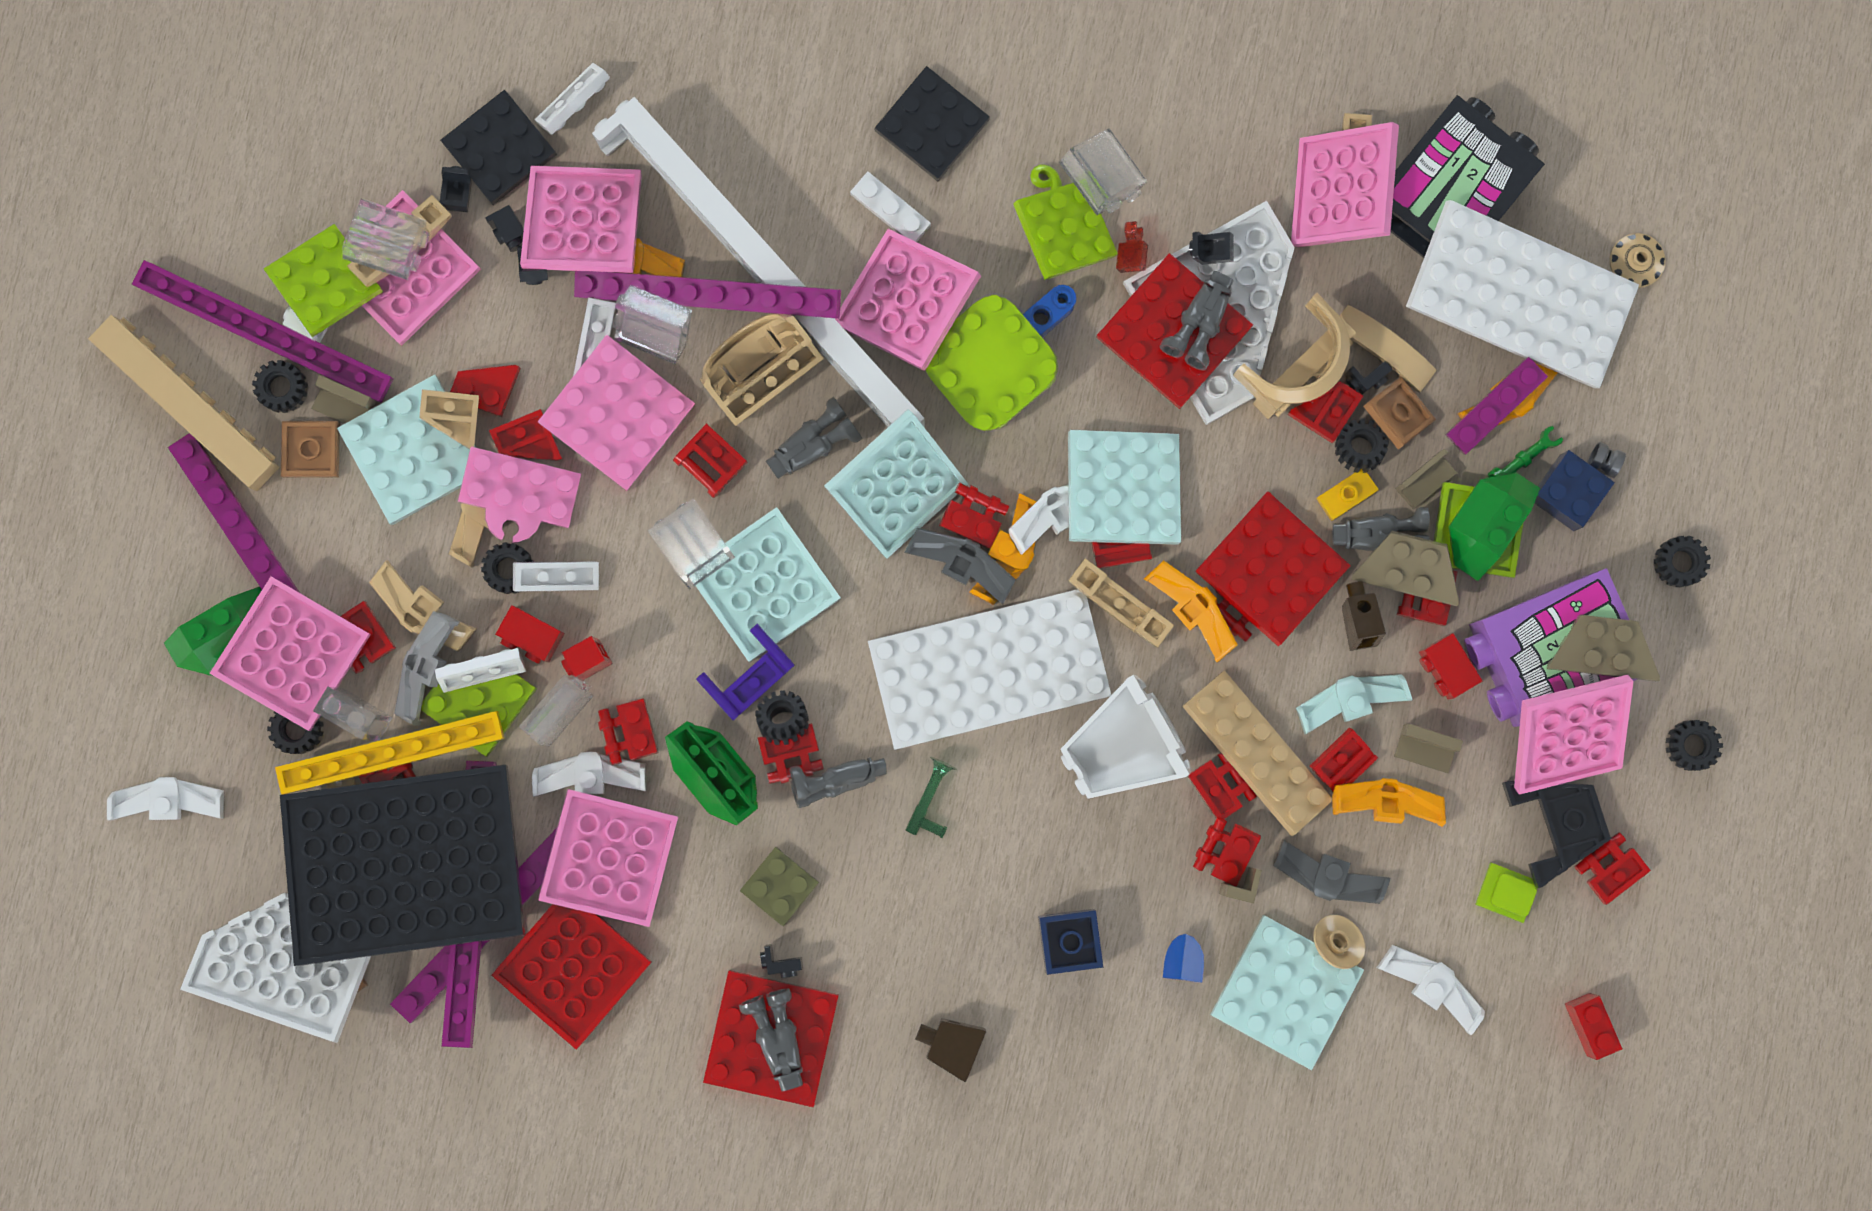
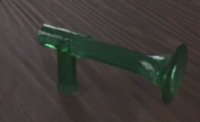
[905,757,957,838]

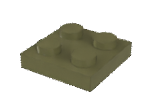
[740,847,819,926]

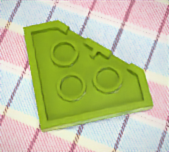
[421,674,537,757]

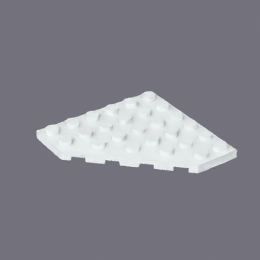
[1123,201,1295,425]
[180,893,371,1043]

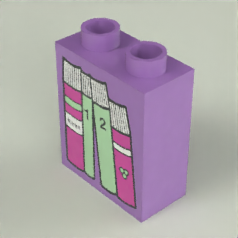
[1464,568,1637,727]

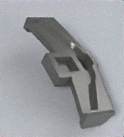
[904,528,1016,605]
[1273,839,1390,904]

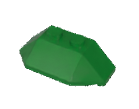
[1448,473,1540,581]
[164,586,262,676]
[665,721,758,826]

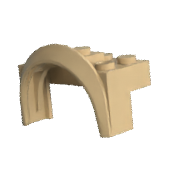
[1233,292,1356,419]
[700,313,824,426]

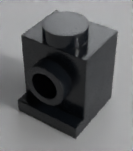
[485,205,524,252]

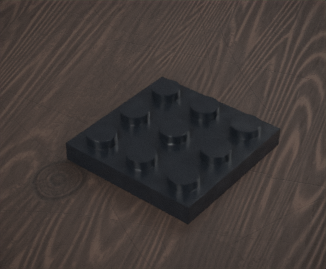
[874,66,990,182]
[440,89,557,205]

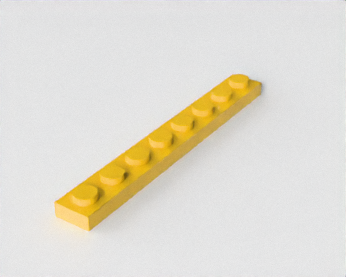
[275,711,505,795]

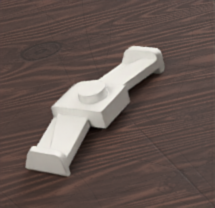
[1009,484,1069,555]
[532,752,647,797]
[107,777,224,820]
[1376,945,1485,1035]

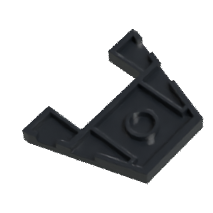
[1502,781,1611,889]

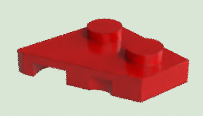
[450,365,521,417]
[1287,381,1363,443]
[489,409,562,461]

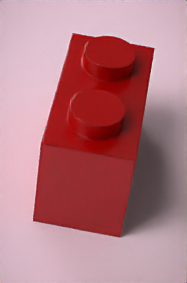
[495,605,565,664]
[1419,633,1483,700]
[561,636,613,680]
[1565,993,1623,1060]

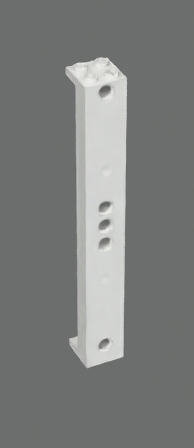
[592,97,925,428]

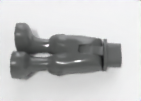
[1159,271,1234,370]
[766,396,863,479]
[1332,507,1430,551]
[790,757,887,808]
[739,988,803,1091]

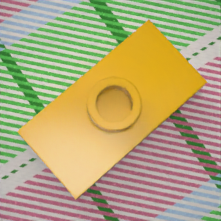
[1316,469,1379,521]

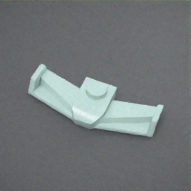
[1296,674,1412,734]

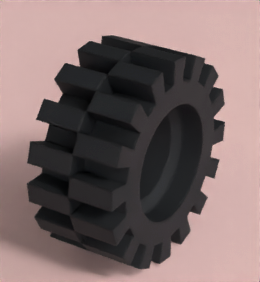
[252,360,308,413]
[1335,418,1389,473]
[1654,536,1711,588]
[481,542,534,594]
[755,690,809,745]
[267,711,324,754]
[1665,720,1723,771]

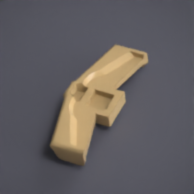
[449,503,488,568]
[369,560,477,652]

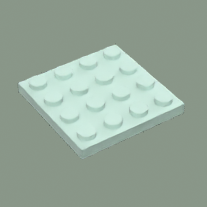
[337,374,476,525]
[824,409,968,559]
[1068,430,1181,545]
[685,507,841,663]
[1210,915,1364,1070]

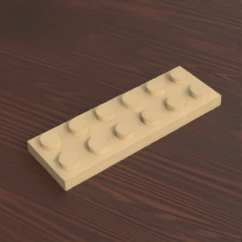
[1182,670,1332,836]

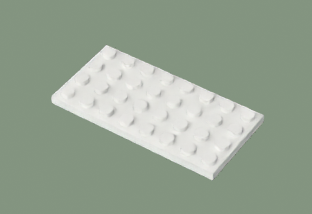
[1406,200,1639,388]
[868,589,1111,750]

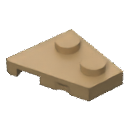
[419,389,479,449]

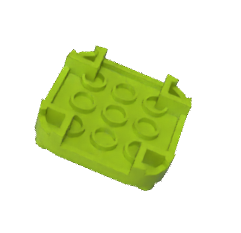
[926,295,1058,431]

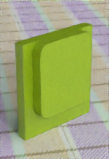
[1475,863,1537,923]

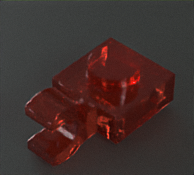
[1116,221,1148,273]

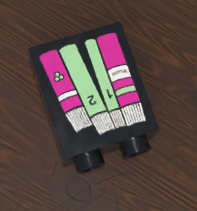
[1390,95,1545,258]

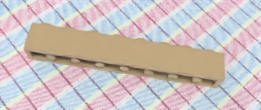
[88,315,280,491]

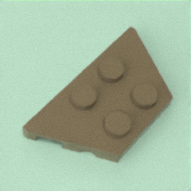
[1352,531,1459,606]
[1547,615,1660,682]

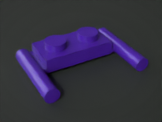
[696,623,795,721]

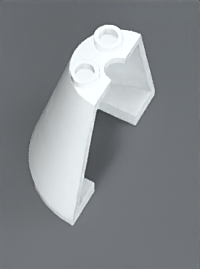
[1061,675,1191,799]

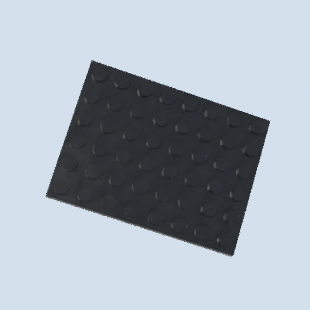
[280,765,525,966]

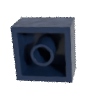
[1534,450,1615,531]
[1038,909,1104,975]

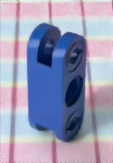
[1023,285,1076,338]

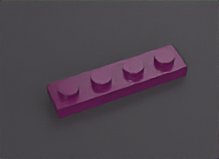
[1445,357,1548,455]

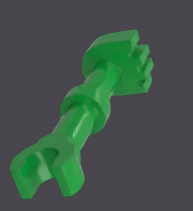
[1488,426,1563,478]

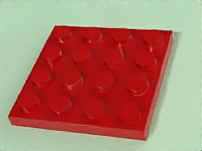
[1096,253,1253,409]
[1195,491,1351,647]
[491,904,652,1050]
[703,970,839,1108]

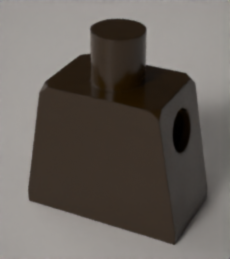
[1342,581,1386,651]
[915,1018,986,1082]

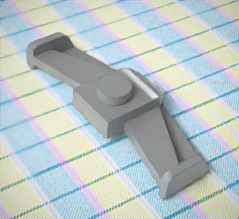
[394,611,460,726]

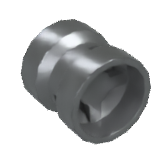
[1588,442,1626,478]

